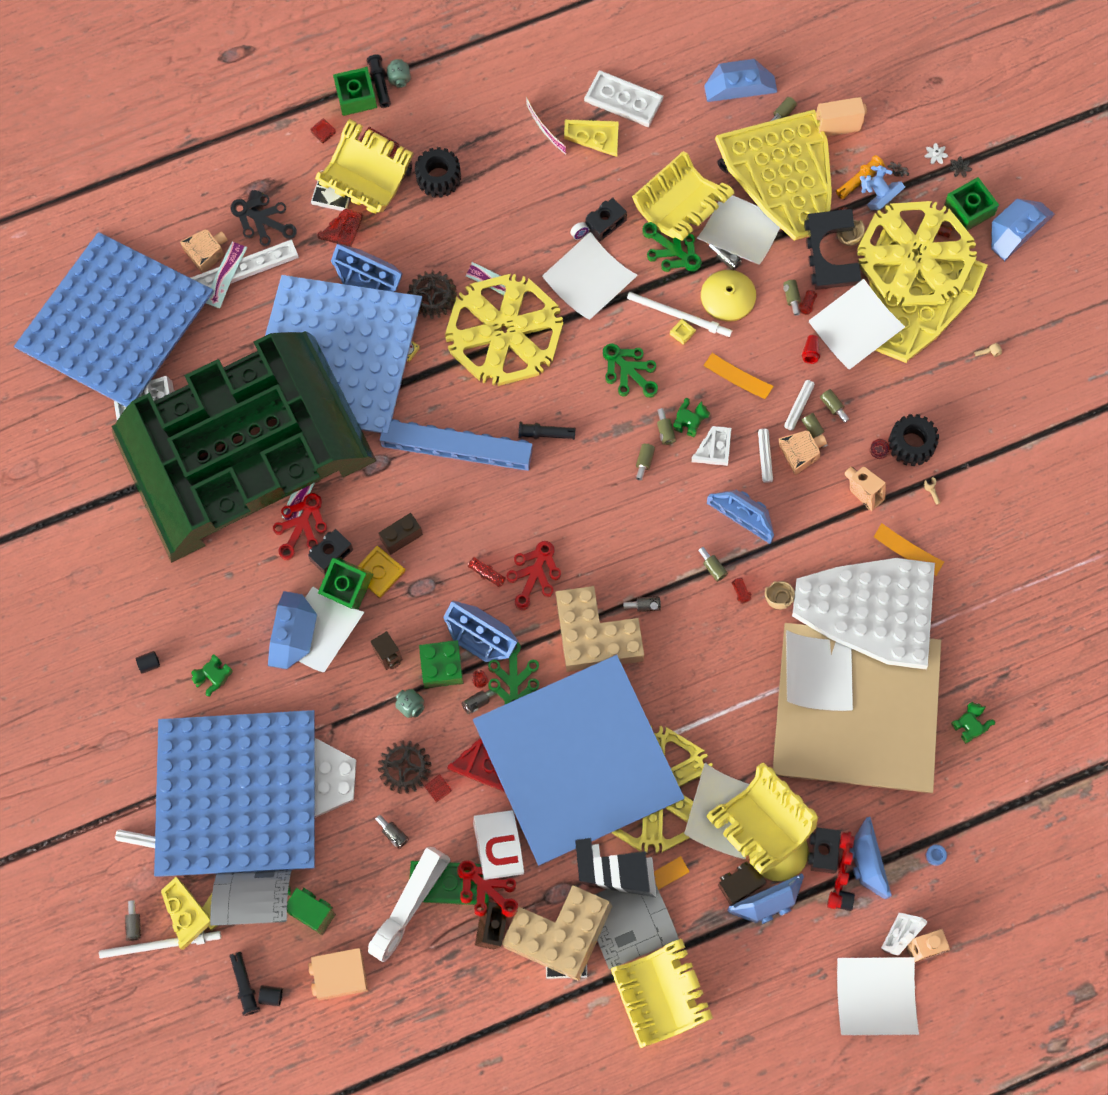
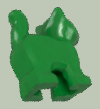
[673,398,710,437]
[191,654,233,697]
[951,702,995,744]

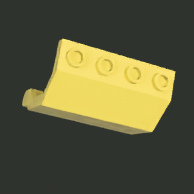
[315,119,414,214]
[632,151,734,240]
[707,763,818,874]
[611,939,713,1048]

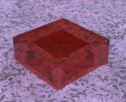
[310,118,336,144]
[424,774,452,803]

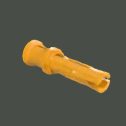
[836,155,885,200]

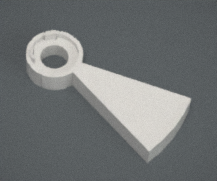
[368,847,451,962]

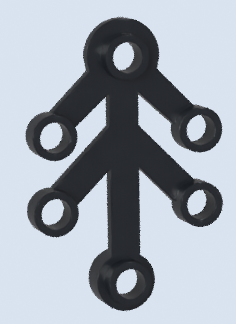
[230,194,297,247]

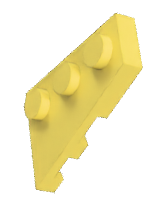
[564,120,619,157]
[161,877,210,950]

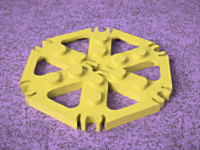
[857,201,977,307]
[445,274,563,386]
[611,725,713,853]

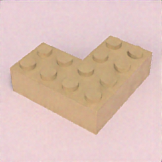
[556,586,644,672]
[502,885,612,981]

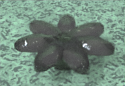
[948,156,972,177]
[887,162,909,177]

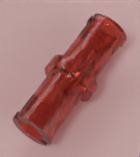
[468,557,506,588]

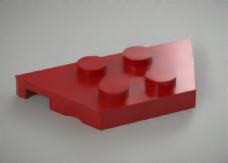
[447,738,505,792]

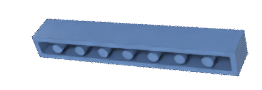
[380,419,533,471]

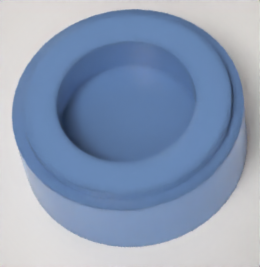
[926,845,947,866]

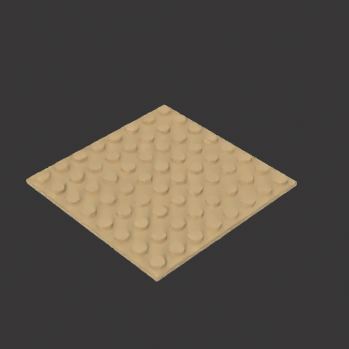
[773,623,941,793]

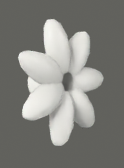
[925,143,948,164]

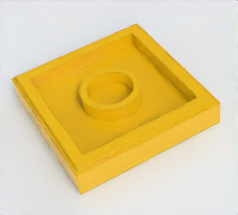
[358,546,406,598]

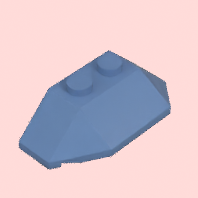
[704,59,777,102]
[991,198,1055,261]
[331,244,403,292]
[707,490,774,544]
[268,591,317,669]
[443,601,518,662]
[849,817,892,899]
[727,873,804,924]

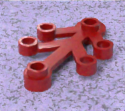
[273,493,327,560]
[506,541,561,610]
[827,831,855,909]
[457,860,518,917]

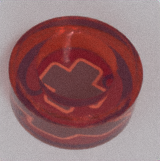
[870,439,890,459]

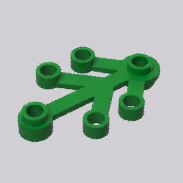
[642,222,702,272]
[602,343,658,398]
[488,642,540,705]

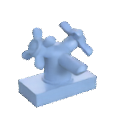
[860,165,905,210]

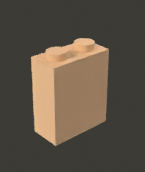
[816,97,867,137]
[309,948,368,1000]

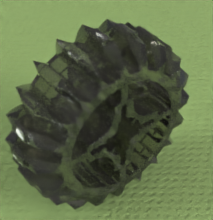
[407,270,457,319]
[378,740,432,794]

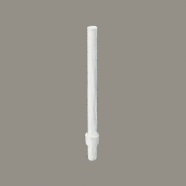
[627,292,732,337]
[99,931,221,958]

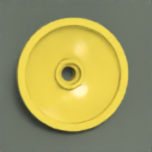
[701,270,756,321]
[748,841,809,882]

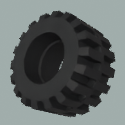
[415,147,461,198]
[888,414,939,466]

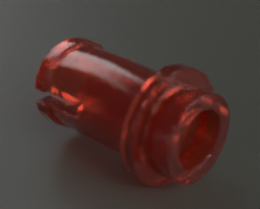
[937,224,952,238]
[799,290,817,315]
[731,578,752,604]
[472,670,488,688]

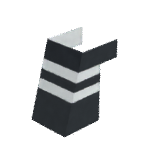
[575,838,657,898]

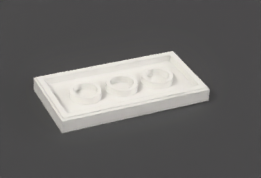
[584,70,664,127]

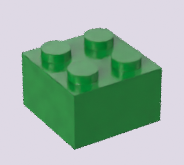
[333,67,377,116]
[944,177,999,231]
[318,558,373,609]
[419,640,464,689]
[287,887,336,935]

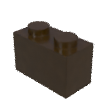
[379,513,423,555]
[370,631,403,670]
[718,862,766,906]
[475,902,508,950]

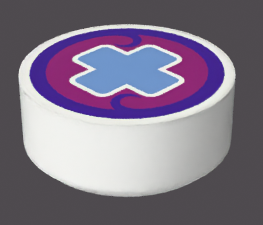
[570,222,589,240]

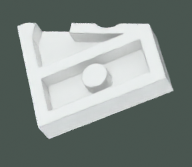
[691,426,731,466]
[881,913,928,955]

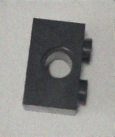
[585,197,627,242]
[308,529,353,575]
[808,827,841,874]

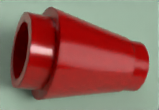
[802,335,820,364]

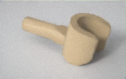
[974,343,1002,357]
[924,477,940,505]

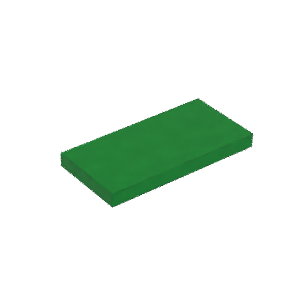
[409,861,490,905]

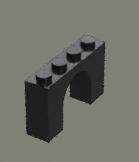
[804,209,861,290]

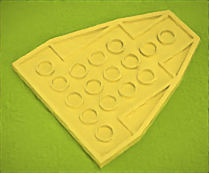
[715,109,832,240]
[869,228,988,363]

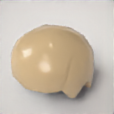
[836,219,865,246]
[765,581,795,610]

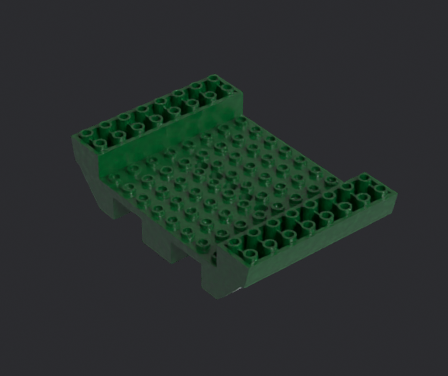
[112,331,377,563]

